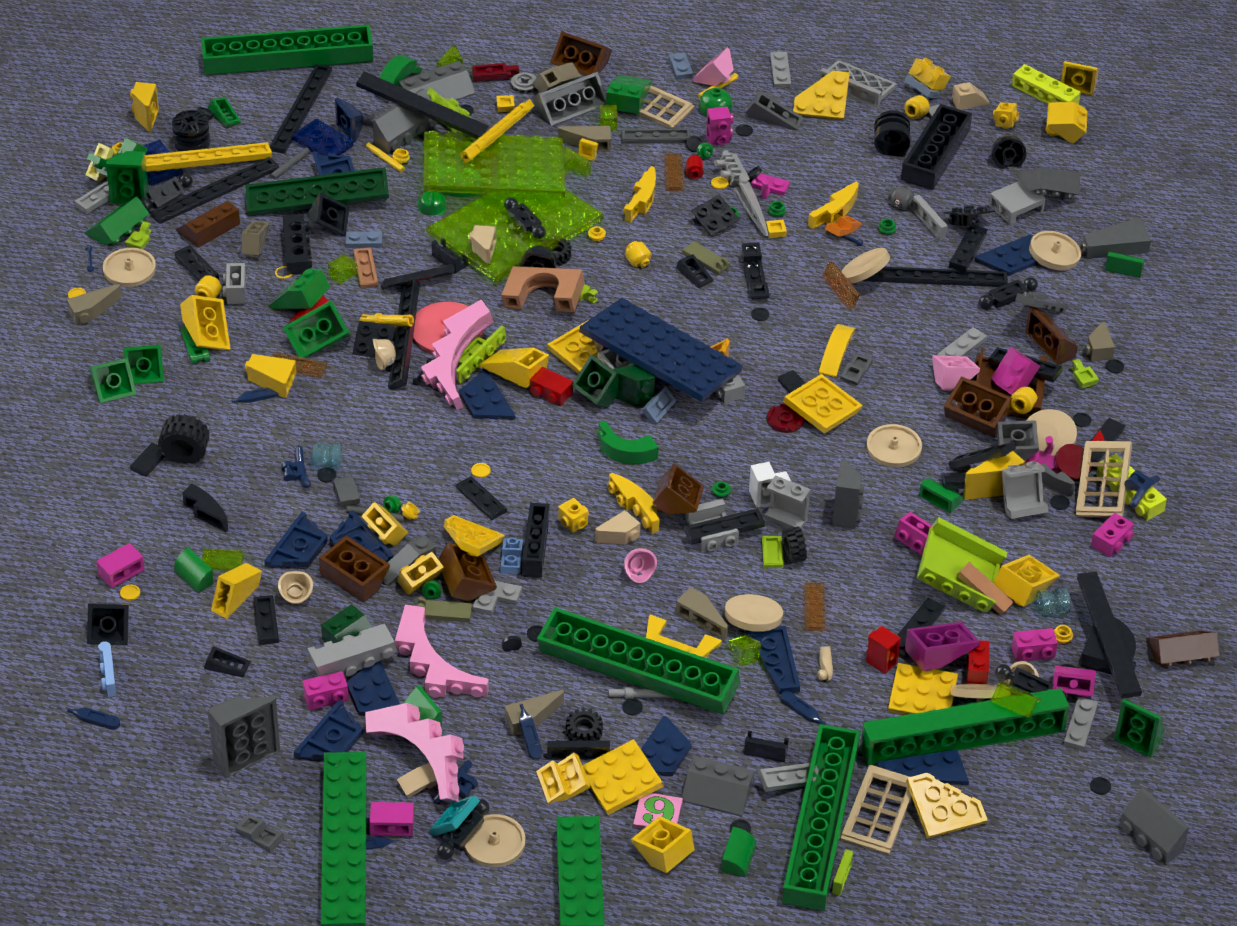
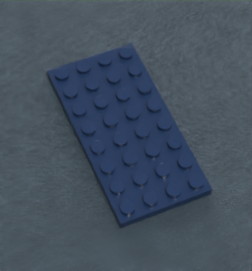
[579,298,743,402]

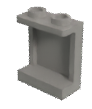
[989,180,1045,225]
[1002,462,1048,519]
[764,475,811,529]
[685,499,739,552]

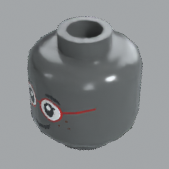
[888,186,914,211]

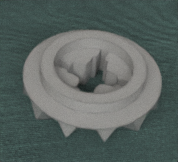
[511,73,537,92]

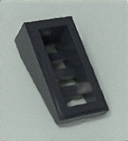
[676,254,713,288]
[204,646,251,678]

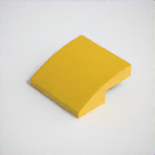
[536,753,590,804]

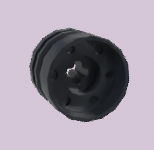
[172,110,210,152]
[874,110,911,156]

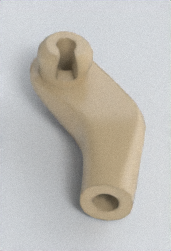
[818,646,833,682]

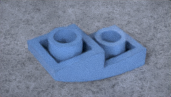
[500,538,523,574]

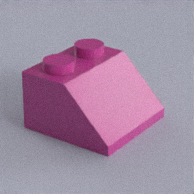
[991,347,1040,395]

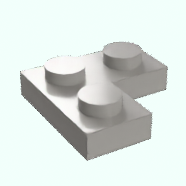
[473,581,522,615]

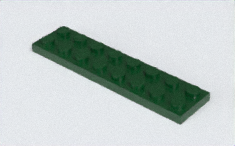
[245,167,389,216]

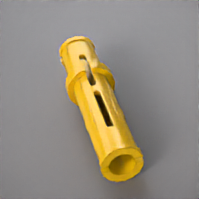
[360,313,414,327]

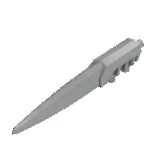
[714,150,769,236]

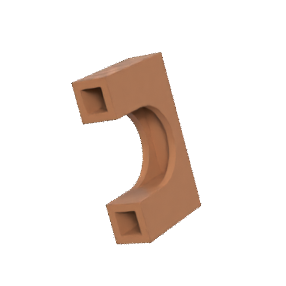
[501,267,585,312]

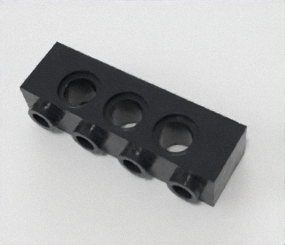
[282,214,312,275]
[522,503,550,577]

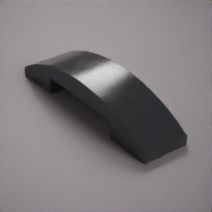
[741,242,770,299]

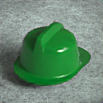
[417,189,446,216]

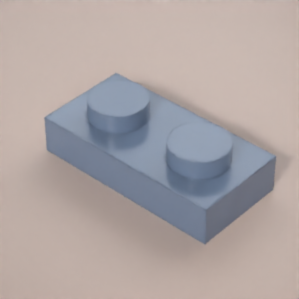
[669,53,693,79]
[904,75,940,99]
[346,231,382,248]
[642,386,676,424]

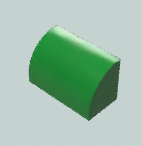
[1105,252,1145,278]
[919,478,964,514]
[174,547,214,593]
[721,827,757,877]

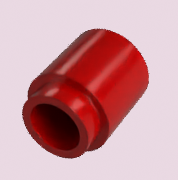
[686,155,704,179]

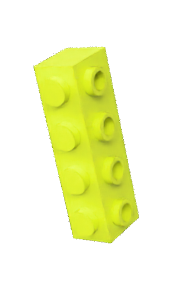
[1011,64,1081,105]
[1096,453,1167,521]

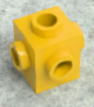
[993,102,1019,129]
[558,498,589,533]

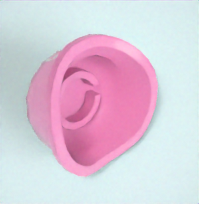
[624,548,657,583]

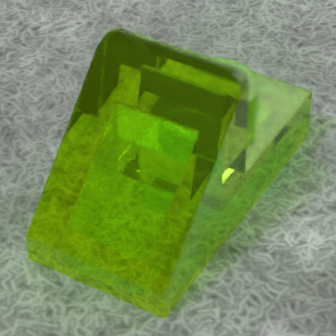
[437,45,463,68]
[563,146,591,177]
[728,635,761,666]

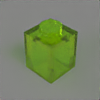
[599,105,618,130]
[328,254,357,284]

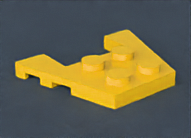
[646,615,722,658]

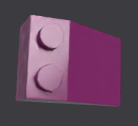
[905,622,980,671]

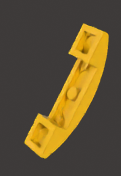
[818,324,856,378]

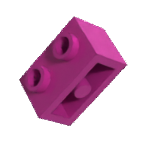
[706,107,734,145]
[894,512,932,555]
[1091,512,1134,557]
[96,543,145,588]
[1011,628,1058,662]
[1053,666,1096,697]
[303,671,349,710]
[370,802,414,836]

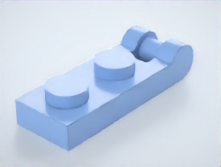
[98,642,116,697]

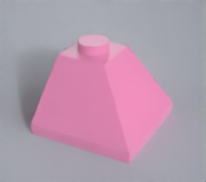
[692,47,734,86]
[932,355,980,391]

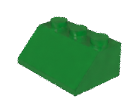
[106,151,149,204]
[84,196,149,246]

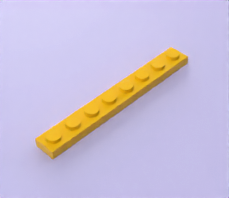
[145,142,272,172]

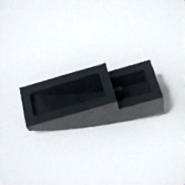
[182,483,229,532]

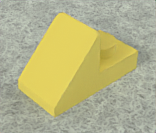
[85,143,115,182]

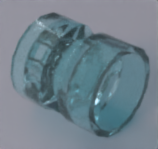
[313,442,342,468]
[1036,587,1071,616]

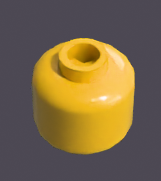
[904,95,930,120]
[625,241,652,268]
[195,276,222,298]
[1010,387,1038,414]

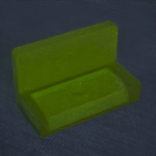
[202,548,246,570]
[991,682,1041,718]

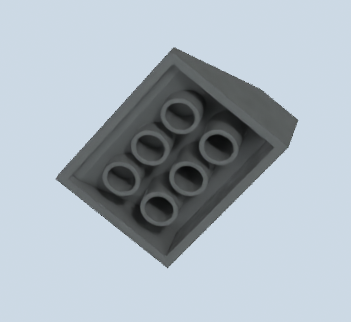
[208,696,280,778]

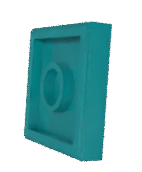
[429,795,480,836]

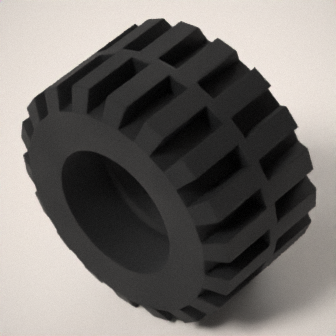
[158,414,210,464]

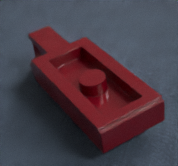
[472,63,520,81]

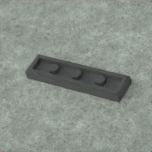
[621,128,691,144]

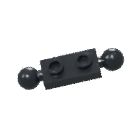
[140,174,193,211]
[504,197,546,239]
[979,277,1038,309]
[995,664,1068,700]
[437,799,490,860]

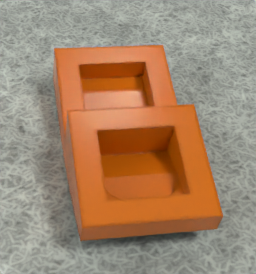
[825,216,862,237]

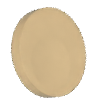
[1029,231,1081,271]
[103,248,156,287]
[841,248,890,284]
[1026,409,1077,456]
[866,424,922,467]
[724,594,783,631]
[951,684,1011,703]
[464,814,525,867]

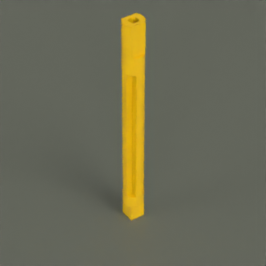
[460,99,534,163]

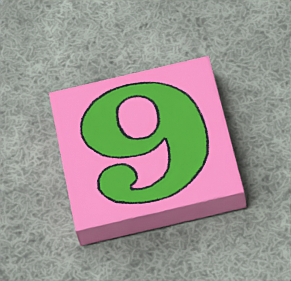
[633,793,683,830]

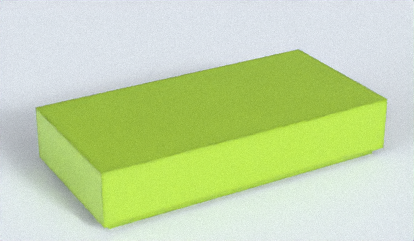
[762,536,784,568]
[832,849,853,896]

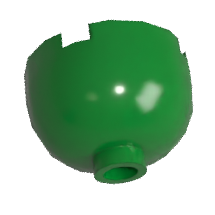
[699,88,733,117]

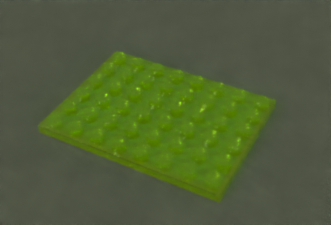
[423,131,566,198]
[426,167,604,282]

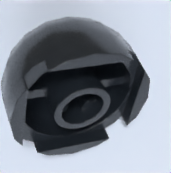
[991,135,1027,169]
[520,246,556,268]

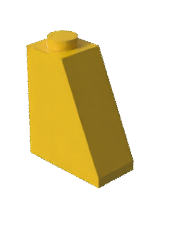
[245,354,296,398]
[211,563,262,619]

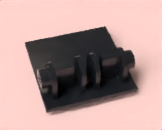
[691,194,740,236]
[944,205,995,227]
[352,321,395,358]

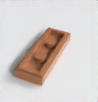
[353,248,379,289]
[957,562,1013,615]

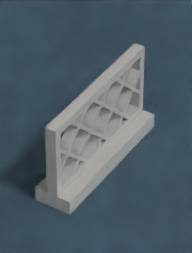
[818,60,897,108]

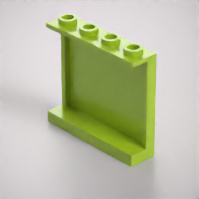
[916,517,1008,613]

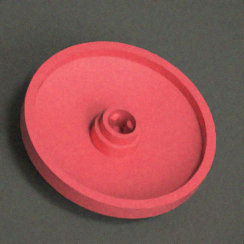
[413,302,484,354]

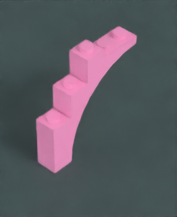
[421,300,494,410]
[395,605,489,698]
[365,703,464,803]

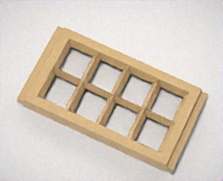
[634,86,695,129]
[1076,441,1132,517]
[840,765,912,855]

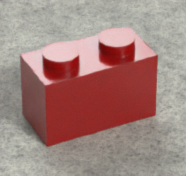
[530,367,573,406]
[866,625,901,674]
[966,640,990,684]

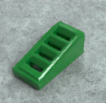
[208,97,242,127]

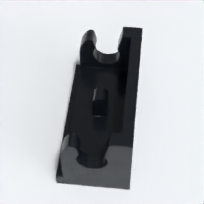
[431,238,469,273]
[744,730,789,762]

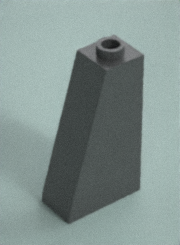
[1080,217,1151,259]

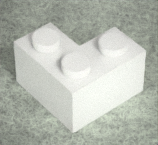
[749,462,791,507]

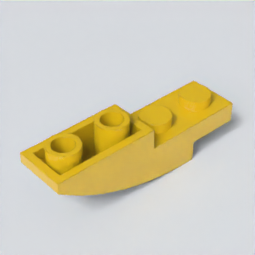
[623,166,656,223]
[808,181,859,229]
[607,473,659,534]

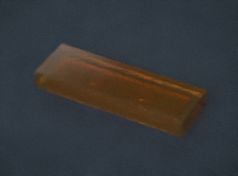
[664,153,684,191]
[822,262,860,310]
[272,352,327,378]
[804,582,826,631]

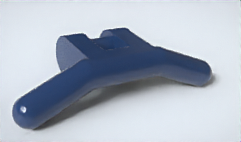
[281,445,311,488]
[1124,470,1160,508]
[433,760,478,804]

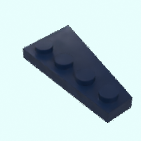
[746,626,800,694]
[877,750,969,785]

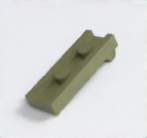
[682,241,731,276]
[417,597,472,622]

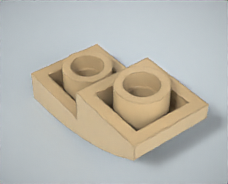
[397,763,438,798]

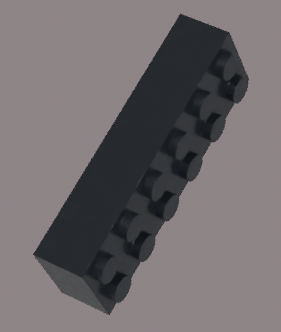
[901,104,972,190]

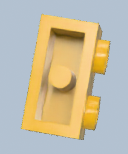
[909,58,951,91]
[361,502,408,546]
[397,552,444,595]

